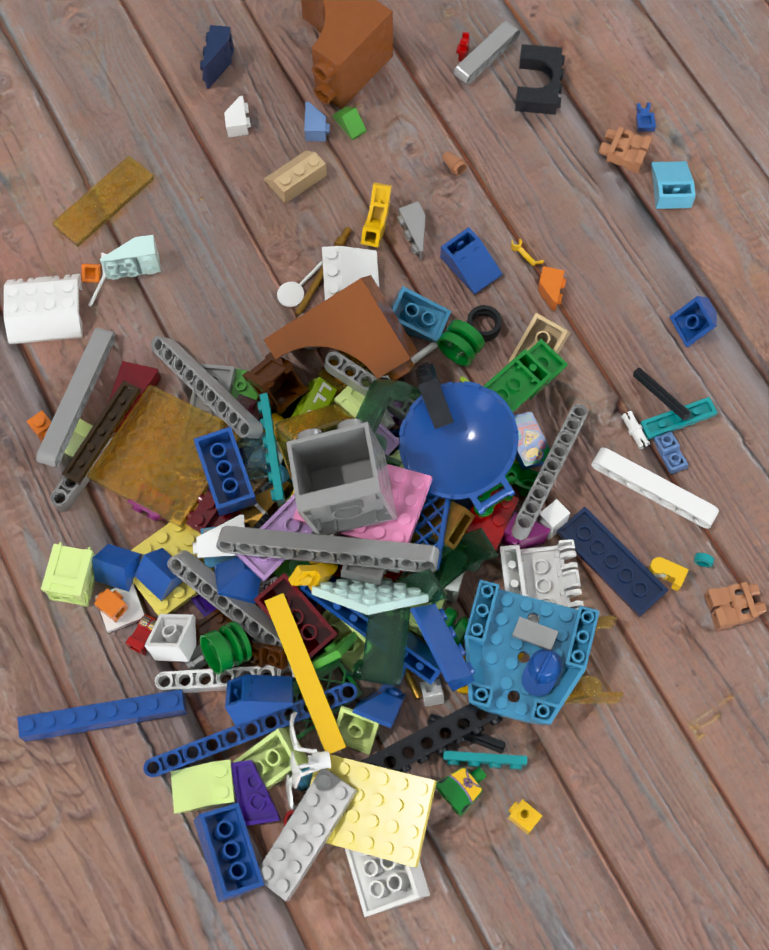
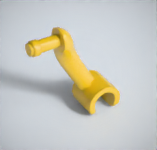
[511,239,544,267]

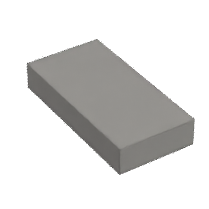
[512,617,558,651]

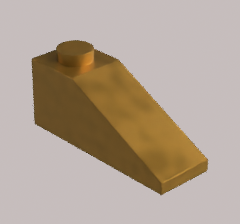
[238,481,294,528]

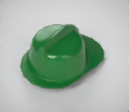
[508,464,539,497]

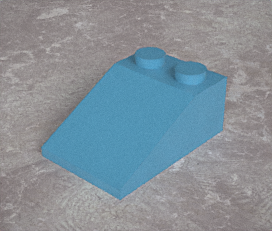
[391,286,451,343]

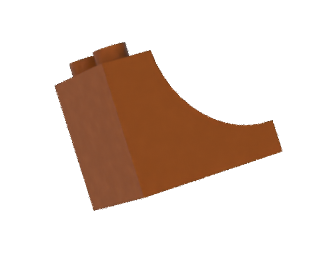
[301,0,393,109]
[263,275,418,382]

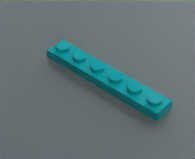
[257,393,285,508]

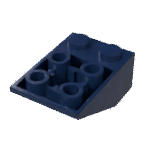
[200,25,234,89]

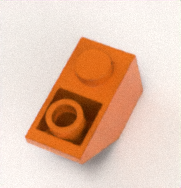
[538,266,567,311]

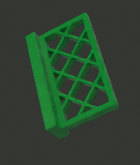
[285,658,363,740]

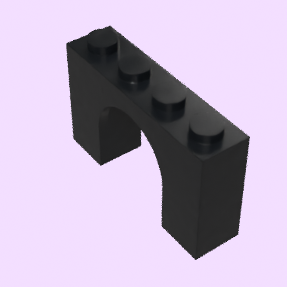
[515,44,565,115]
[415,362,454,429]

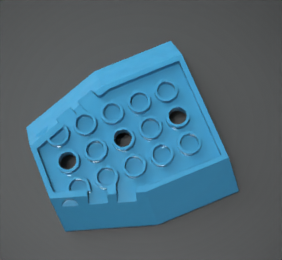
[464,580,600,725]

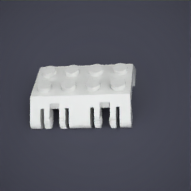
[4,274,83,344]
[500,540,584,623]

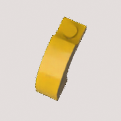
[361,182,392,247]
[288,561,338,591]

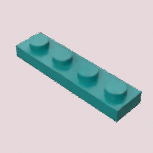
[640,397,718,440]
[443,751,527,770]

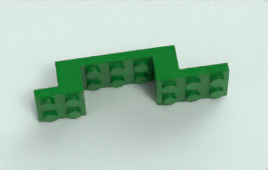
[483,339,568,413]

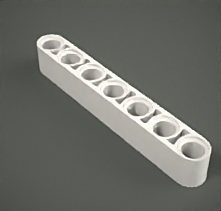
[591,448,719,529]
[155,665,296,693]

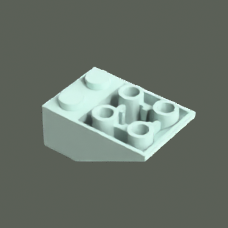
[100,235,161,280]

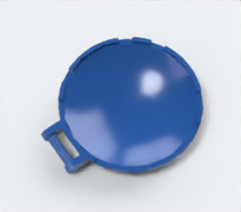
[399,381,519,515]

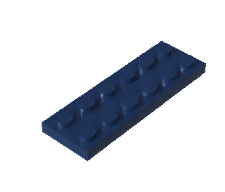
[556,507,668,618]

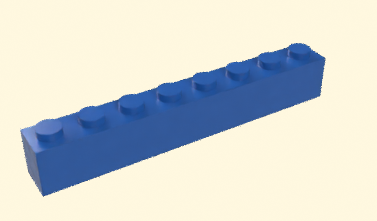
[299,576,441,685]
[17,689,187,742]

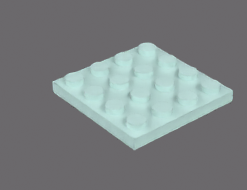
[312,578,429,615]

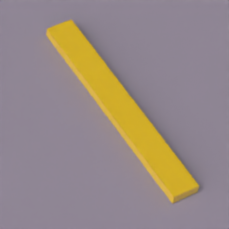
[265,593,346,754]

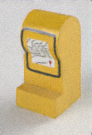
[648,557,689,591]

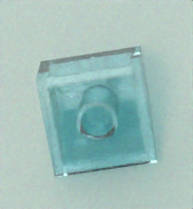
[236,432,271,480]

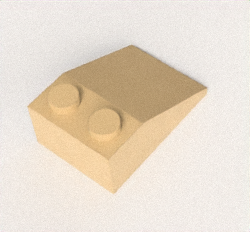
[508,313,571,362]

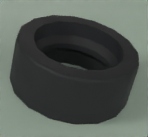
[467,305,502,342]

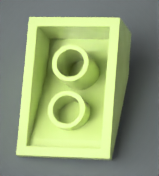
[233,726,309,789]
[171,760,236,814]

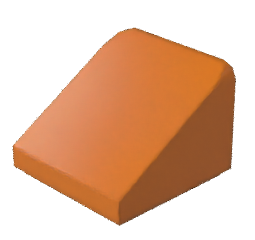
[81,263,102,283]

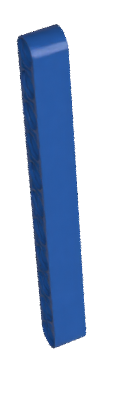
[143,683,358,777]

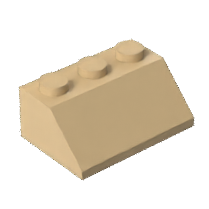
[264,151,327,204]

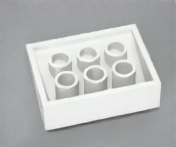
[322,246,379,300]
[345,848,430,917]

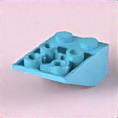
[651,161,696,209]

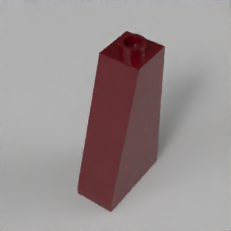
[107,361,161,433]

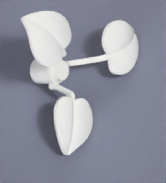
[286,712,331,810]

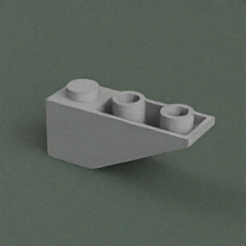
[397,202,425,261]

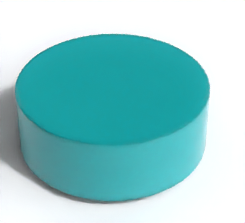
[693,553,715,568]

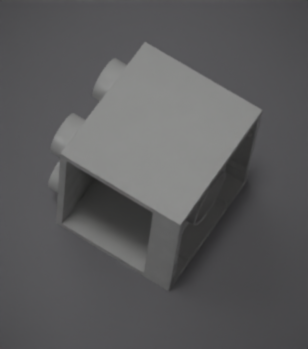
[286,419,397,535]

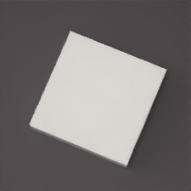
[95,583,145,633]

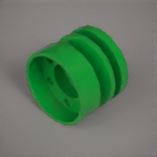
[200,621,252,675]

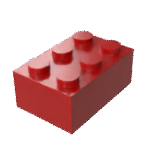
[460,489,519,556]

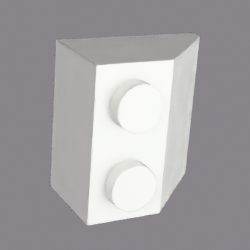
[145,614,196,662]

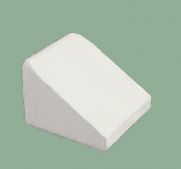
[420,679,444,707]

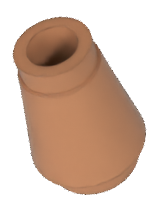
[442,151,467,175]

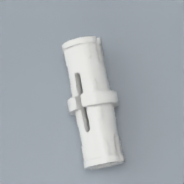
[621,411,650,449]

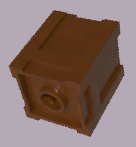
[242,352,309,414]

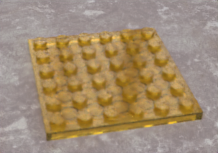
[87,385,242,528]

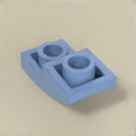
[654,431,688,475]

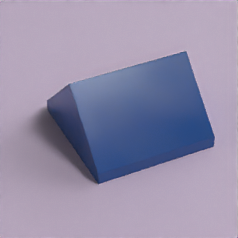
[92,544,143,592]
[134,548,182,602]

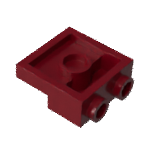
[186,491,242,534]

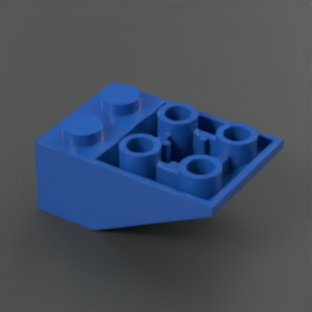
[440,227,502,295]
[225,674,294,725]

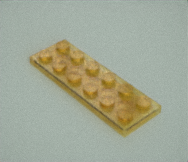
[52,156,154,247]

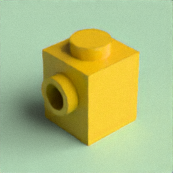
[508,799,542,835]

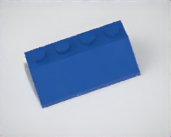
[410,604,476,692]
[194,802,264,903]

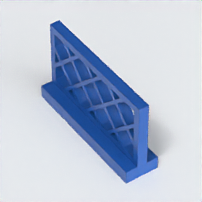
[413,492,451,570]

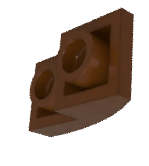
[247,643,288,670]

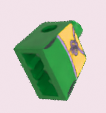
[435,767,487,818]

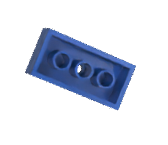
[193,427,257,517]

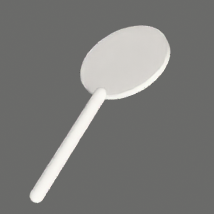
[277,261,323,307]

